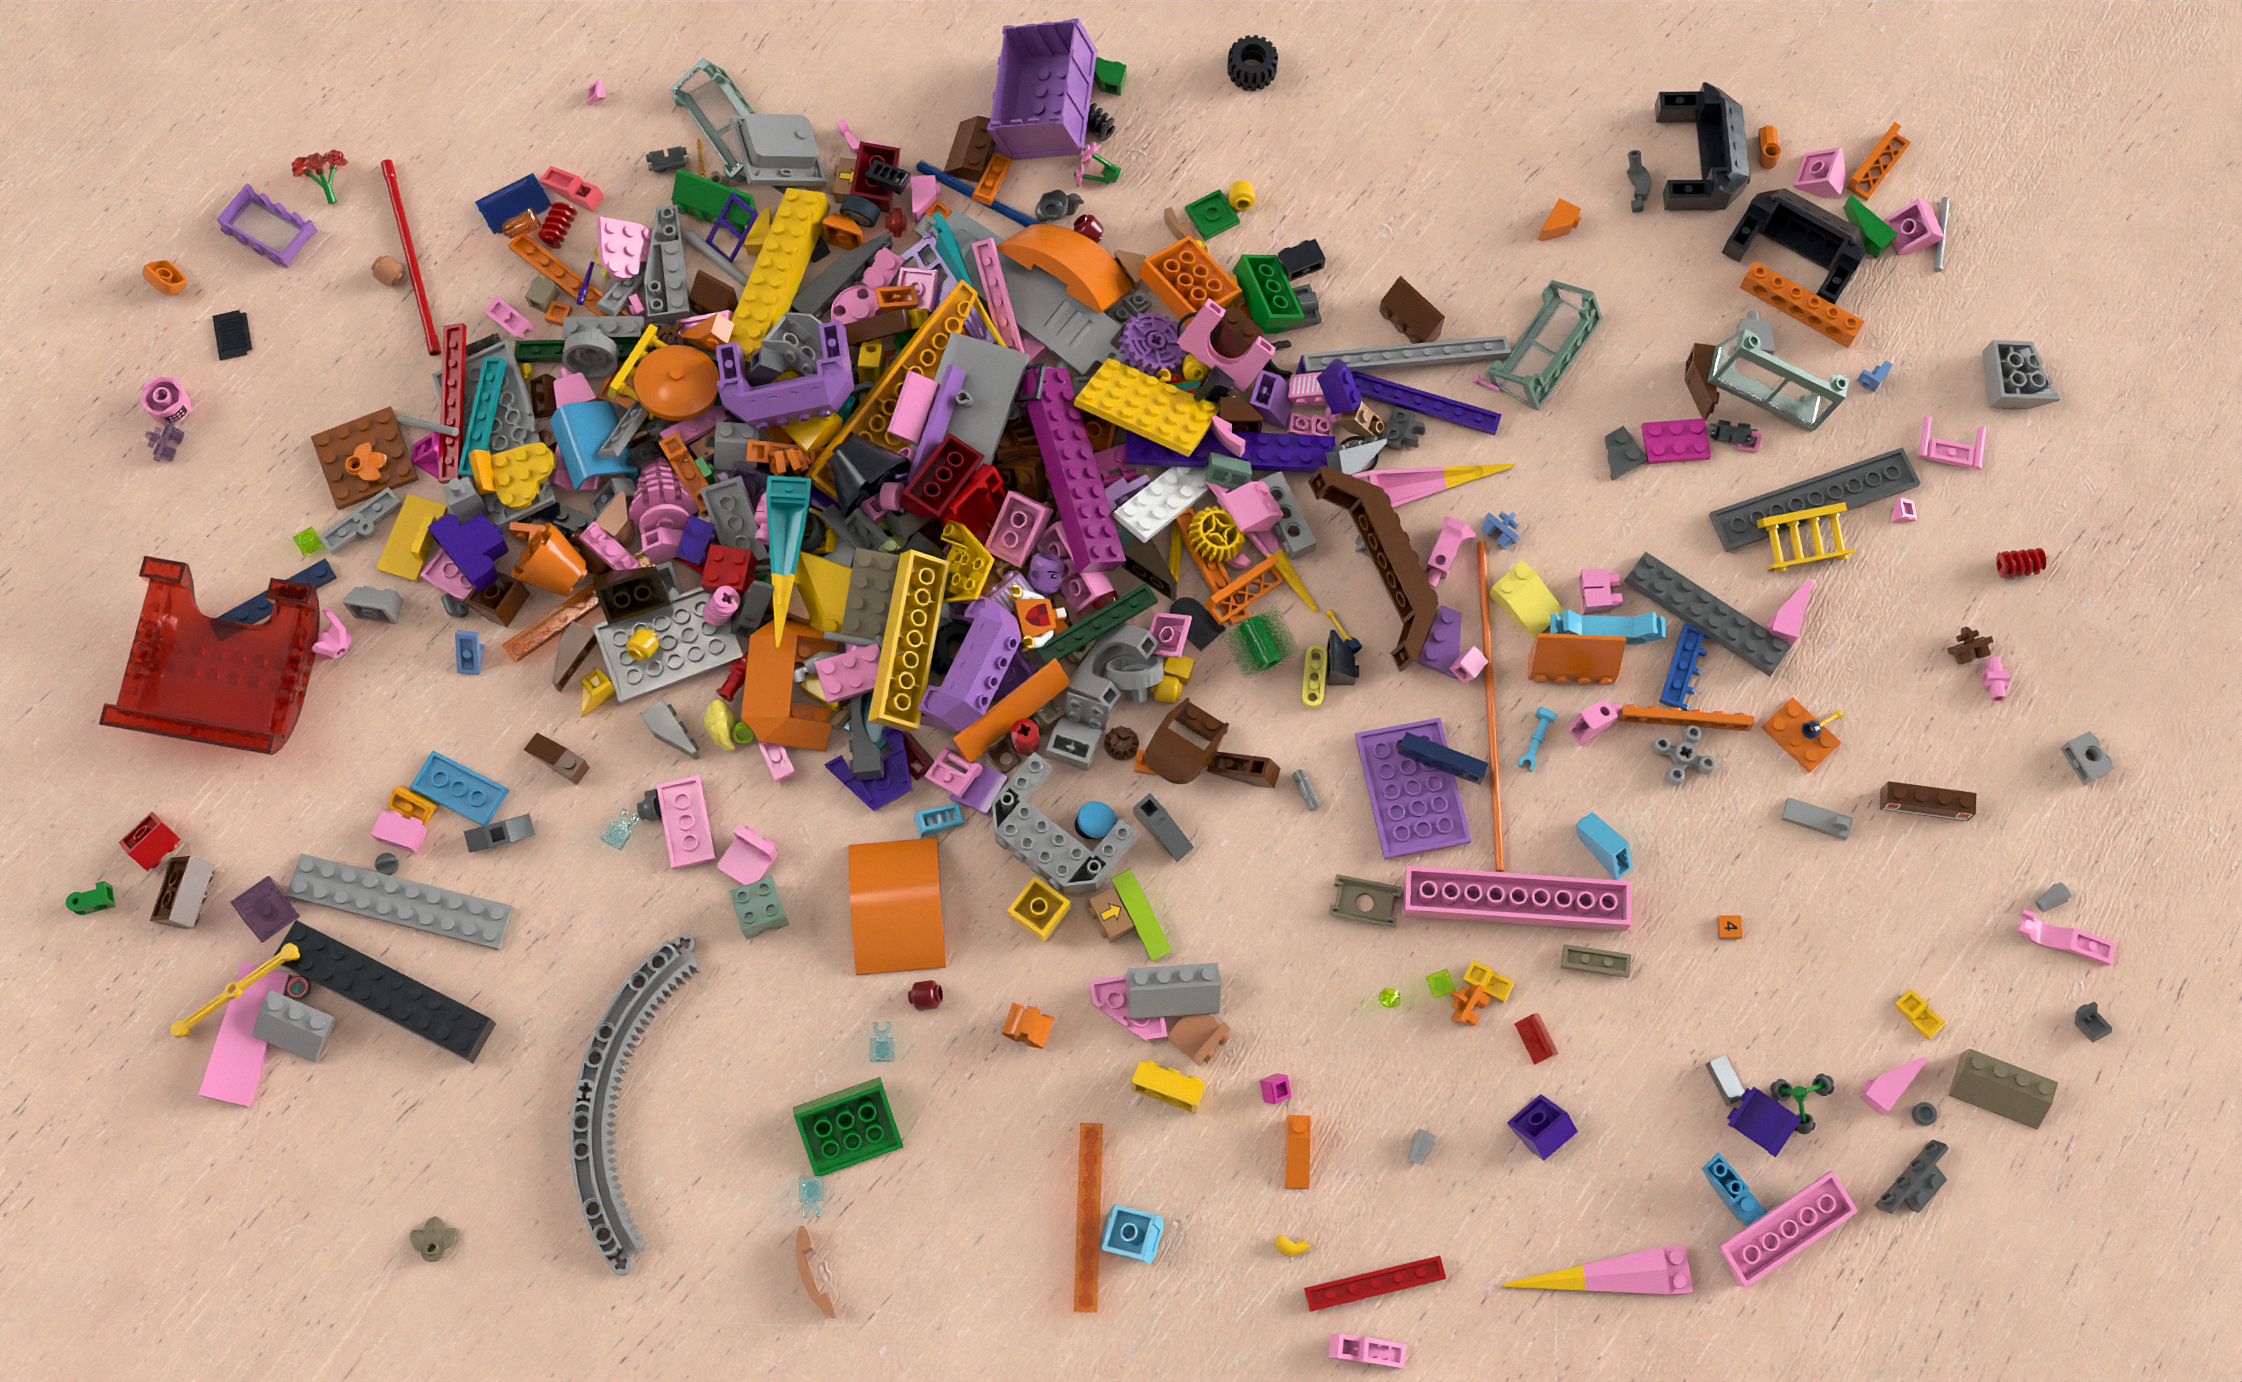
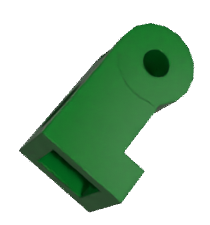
[66,881,115,915]

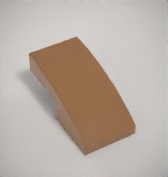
[1164,207,1194,241]

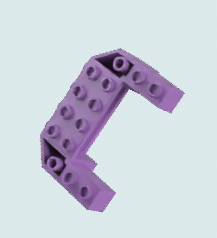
[716,320,854,431]
[917,595,1022,732]

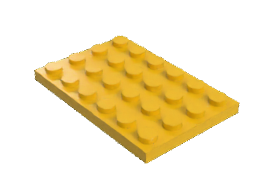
[1074,357,1220,457]

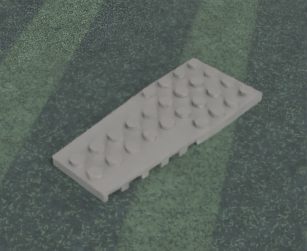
[432,339,556,529]

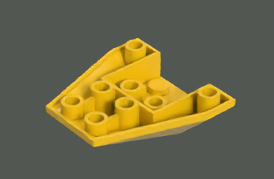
[940,519,995,603]

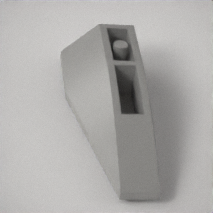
[644,205,692,326]

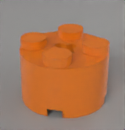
[1002,1003,1055,1049]

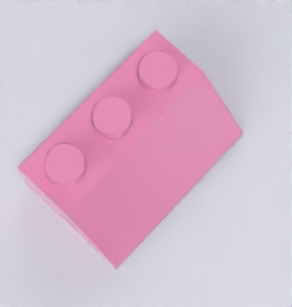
[888,371,940,446]

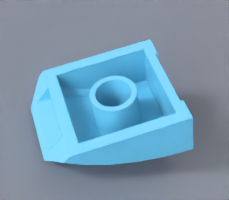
[1100,1204,1164,1264]

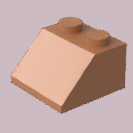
[595,490,635,549]

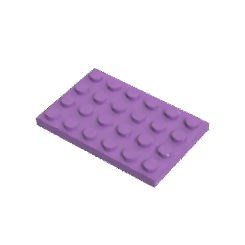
[1355,718,1471,860]

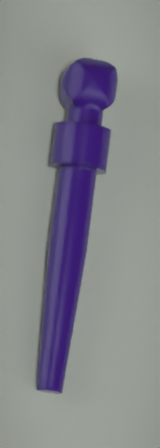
[576,261,594,305]

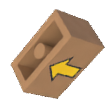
[831,157,856,204]
[1087,887,1134,943]

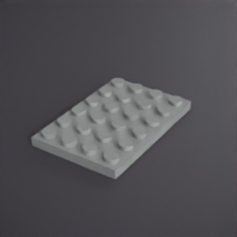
[593,587,743,705]

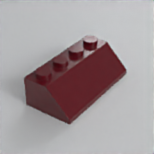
[899,433,985,518]

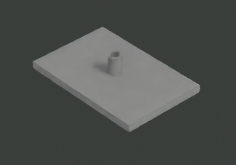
[910,332,1030,472]

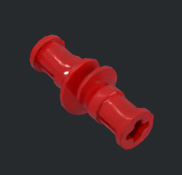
[716,650,748,702]

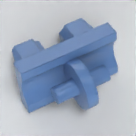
[1481,511,1520,549]

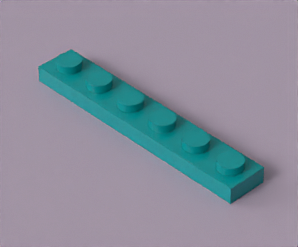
[458,357,507,478]

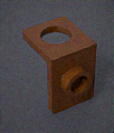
[988,734,1021,773]

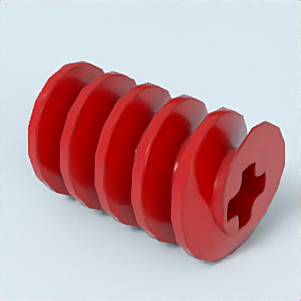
[538,202,577,249]
[1996,548,2047,578]
[1011,719,1040,756]

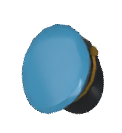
[1074,801,1117,840]

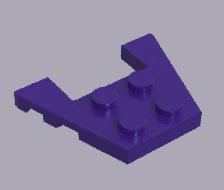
[824,728,913,812]

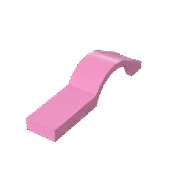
[2017,909,2116,966]

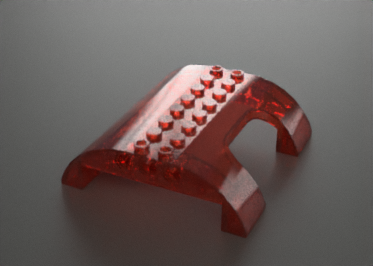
[99,556,320,756]

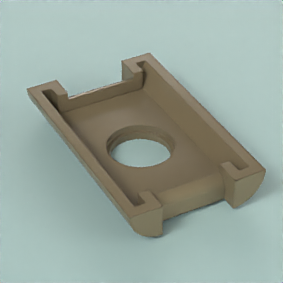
[1329,874,1402,928]

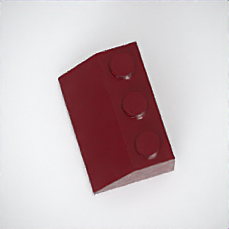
[850,141,900,213]

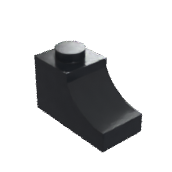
[1193,365,1235,403]

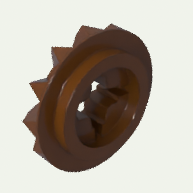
[1104,726,1139,760]

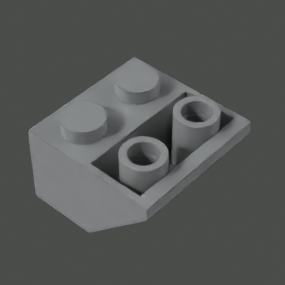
[1046,718,1102,771]

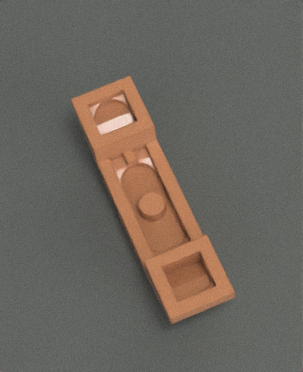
[796,1225,836,1319]

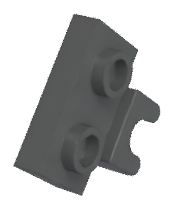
[1380,406,1425,451]

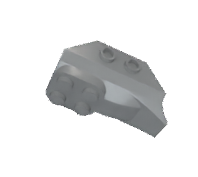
[761,312,852,376]

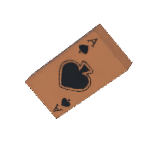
[689,429,716,462]

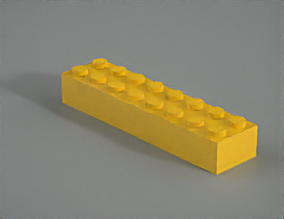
[868,549,950,732]

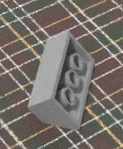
[1125,963,1221,1019]

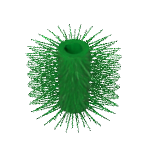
[1222,606,1300,679]

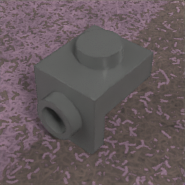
[2075,1001,2112,1043]

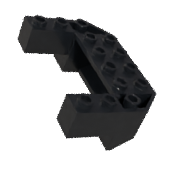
[1655,82,1750,210]
[1722,188,1866,305]

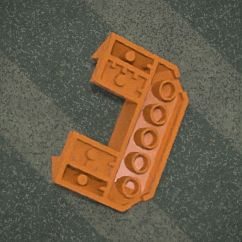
[741,619,840,752]

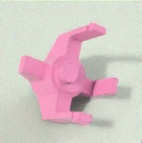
[305,608,352,660]

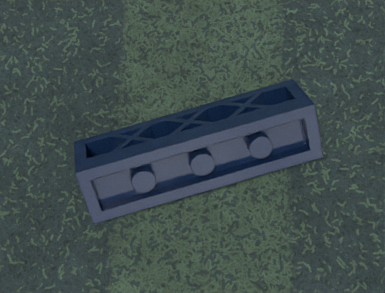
[1398,732,1489,785]

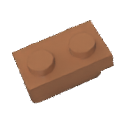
[1168,1014,1231,1067]

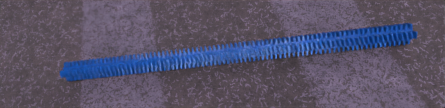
[916,160,1043,227]

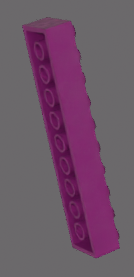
[1021,368,1126,573]

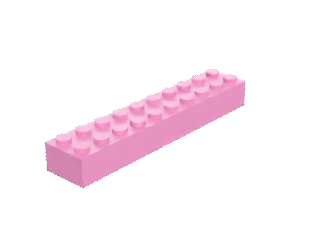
[1403,866,1631,931]

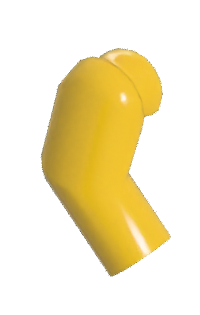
[1275,1235,1310,1257]

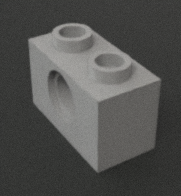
[2060,731,2114,786]

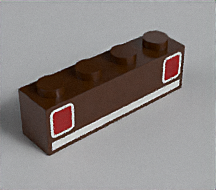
[1879,781,1977,821]

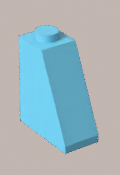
[1576,812,1633,880]

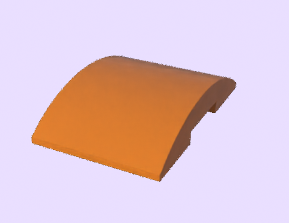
[996,224,1133,314]
[849,837,946,975]

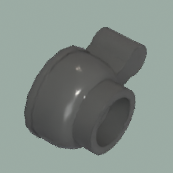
[637,789,662,821]

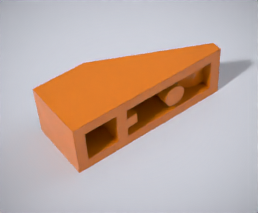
[681,313,734,351]
[1285,1115,1311,1189]

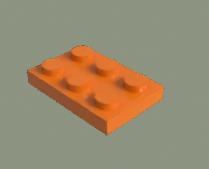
[1761,697,1841,773]

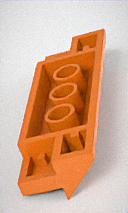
[953,658,1071,763]

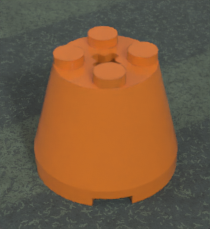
[511,523,588,598]

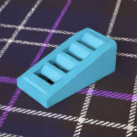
[914,803,964,837]

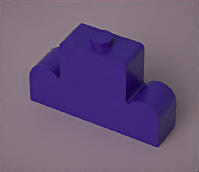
[428,513,509,593]

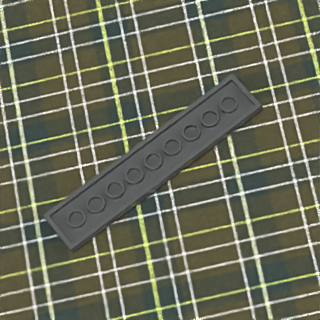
[1709,447,1921,552]

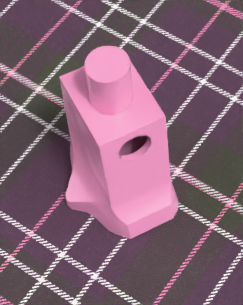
[1426,516,1476,588]

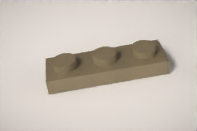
[1561,944,1631,978]

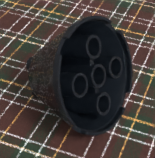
[827,433,911,518]

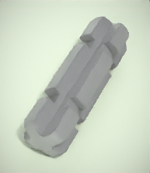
[1293,769,1320,811]

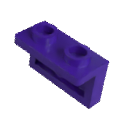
[674,515,716,566]

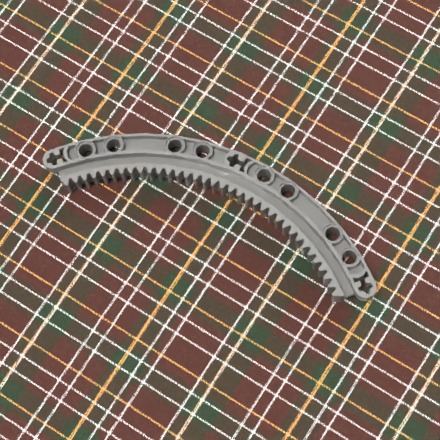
[570,933,700,1276]

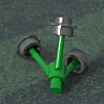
[1770,1073,1835,1134]

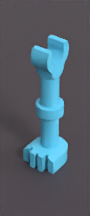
[1518,707,1557,772]

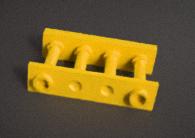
[607,324,693,420]
[1757,502,1855,573]

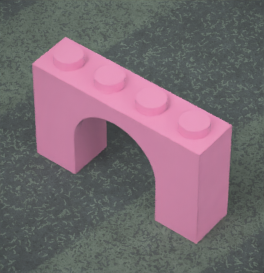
[1176,298,1276,392]

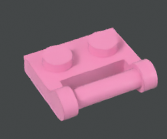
[924,747,983,799]

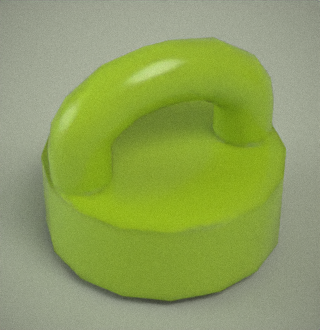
[732,722,754,744]

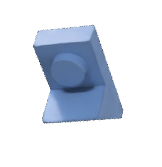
[455,630,484,675]

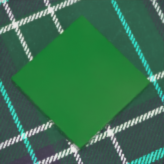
[1184,189,1240,241]

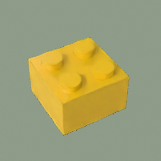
[1007,876,1071,943]

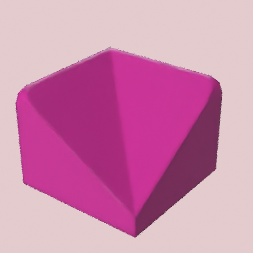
[1260,1073,1292,1104]

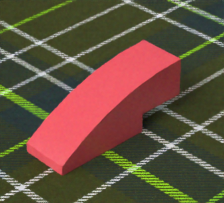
[539,166,604,212]

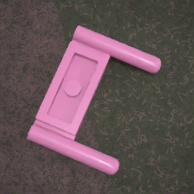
[1918,416,1986,470]

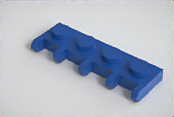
[1659,623,1711,711]

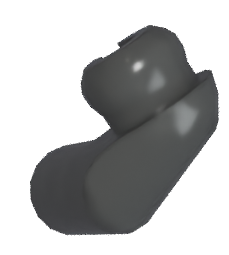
[441,594,469,618]

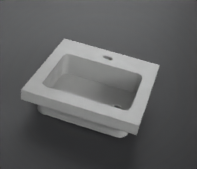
[729,114,827,186]

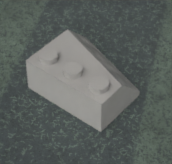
[1982,340,2060,409]

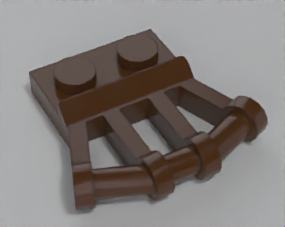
[995,412,1042,461]

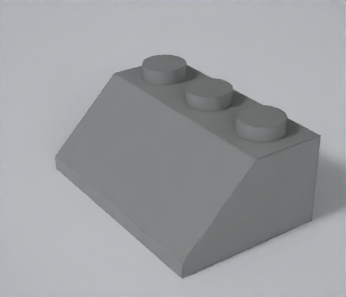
[252,990,337,1063]

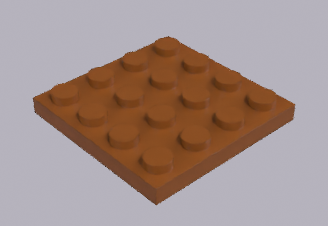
[311,406,419,510]

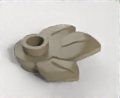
[410,1216,457,1262]

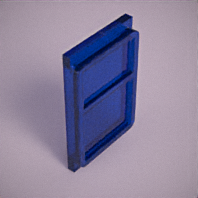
[475,173,552,234]

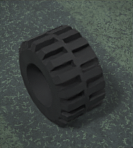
[1227,35,1278,91]
[931,621,971,677]

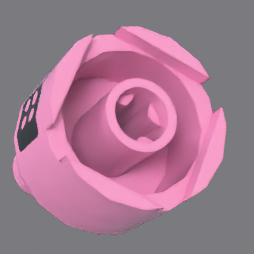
[140,376,192,426]

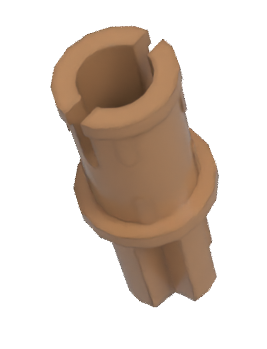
[829,702,852,731]

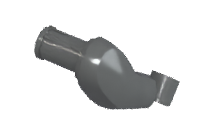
[1627,150,1652,213]

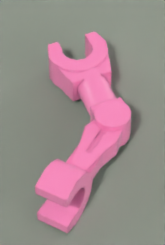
[837,119,884,153]

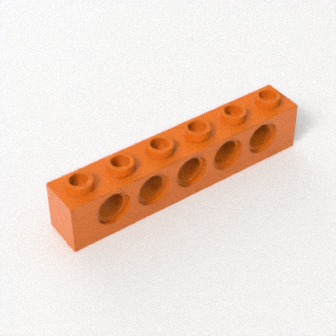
[1740,261,1865,348]

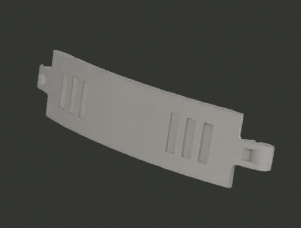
[912,209,1130,376]

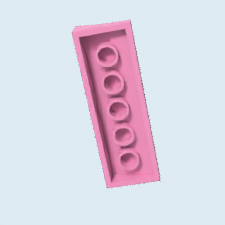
[199,962,292,1107]
[1717,1171,1858,1288]

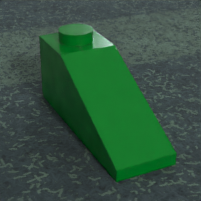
[1843,195,1898,259]

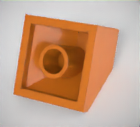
[822,213,864,251]

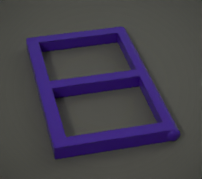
[706,193,759,263]

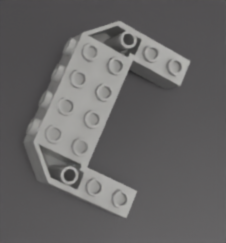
[992,752,1138,894]

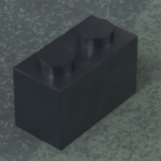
[1278,239,1326,282]

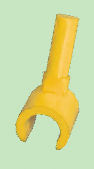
[520,363,534,379]

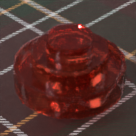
[885,207,907,238]

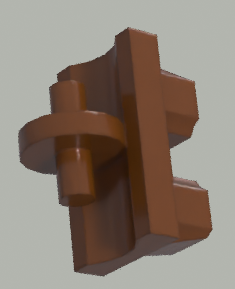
[1947,626,1994,664]

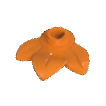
[345,442,388,481]

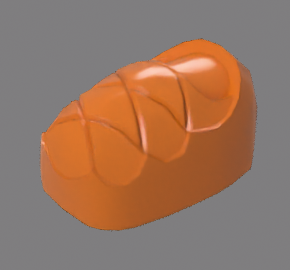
[143,260,186,296]

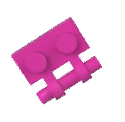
[1093,443,1138,488]

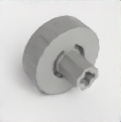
[562,327,619,379]
[1106,655,1164,703]

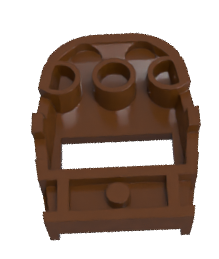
[1144,698,1229,784]

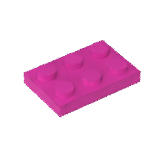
[1641,418,1711,464]

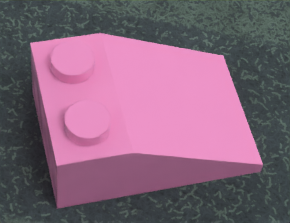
[984,491,1054,568]

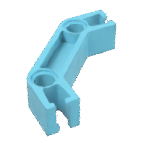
[1550,610,1666,645]

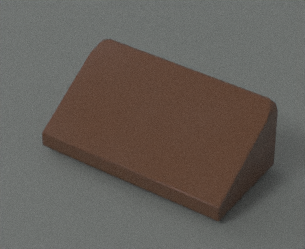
[530,373,557,419]

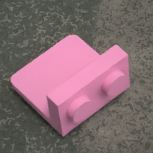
[717,825,778,885]

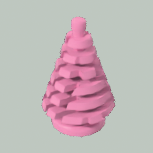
[629,447,698,534]

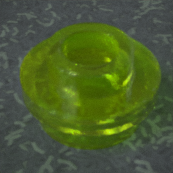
[1378,988,1401,1008]

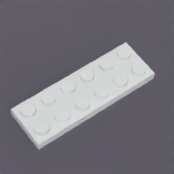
[1113,467,1211,543]

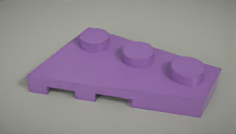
[1417,605,1461,679]

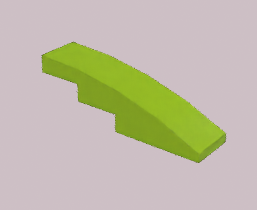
[1110,869,1172,961]

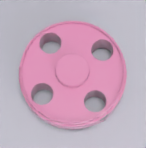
[831,286,886,348]

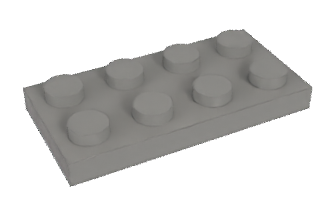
[700,475,769,561]

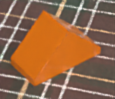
[874,285,919,313]

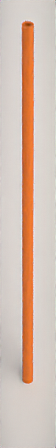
[1477,541,1505,872]

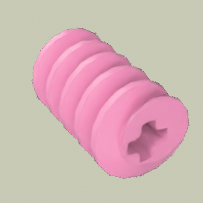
[703,586,740,627]

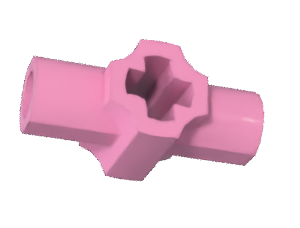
[1982,656,2010,701]

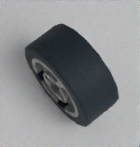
[839,195,881,228]

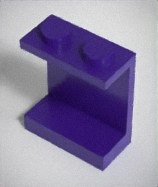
[1727,1087,1802,1158]

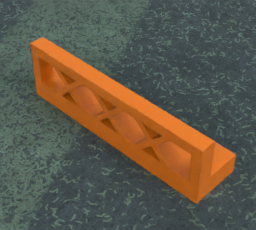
[1847,122,1911,201]
[1204,555,1284,625]

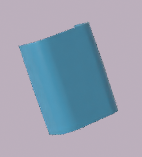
[549,401,639,491]

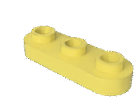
[1301,645,1327,709]

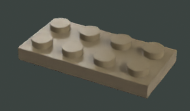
[841,548,900,640]

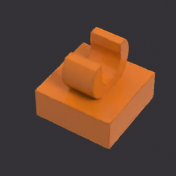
[1134,749,1156,776]

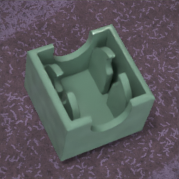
[729,876,789,940]

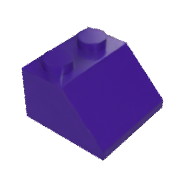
[1317,358,1362,415]
[1507,1094,1578,1161]

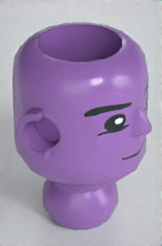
[1027,553,1064,599]

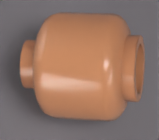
[371,255,404,286]

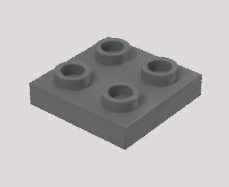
[1281,284,1322,333]

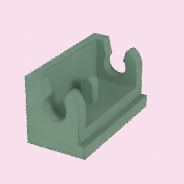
[1205,452,1252,489]

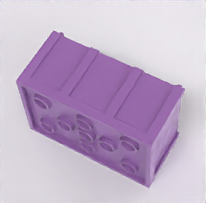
[987,18,1097,160]

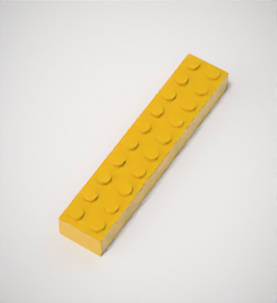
[716,188,831,374]

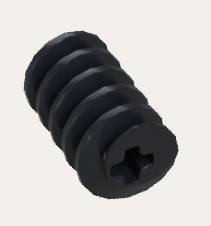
[1087,99,1115,141]

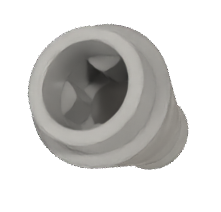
[2035,882,2071,913]
[1408,1128,1436,1165]

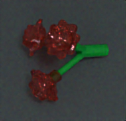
[291,149,348,205]

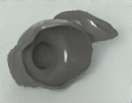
[1035,189,1084,222]

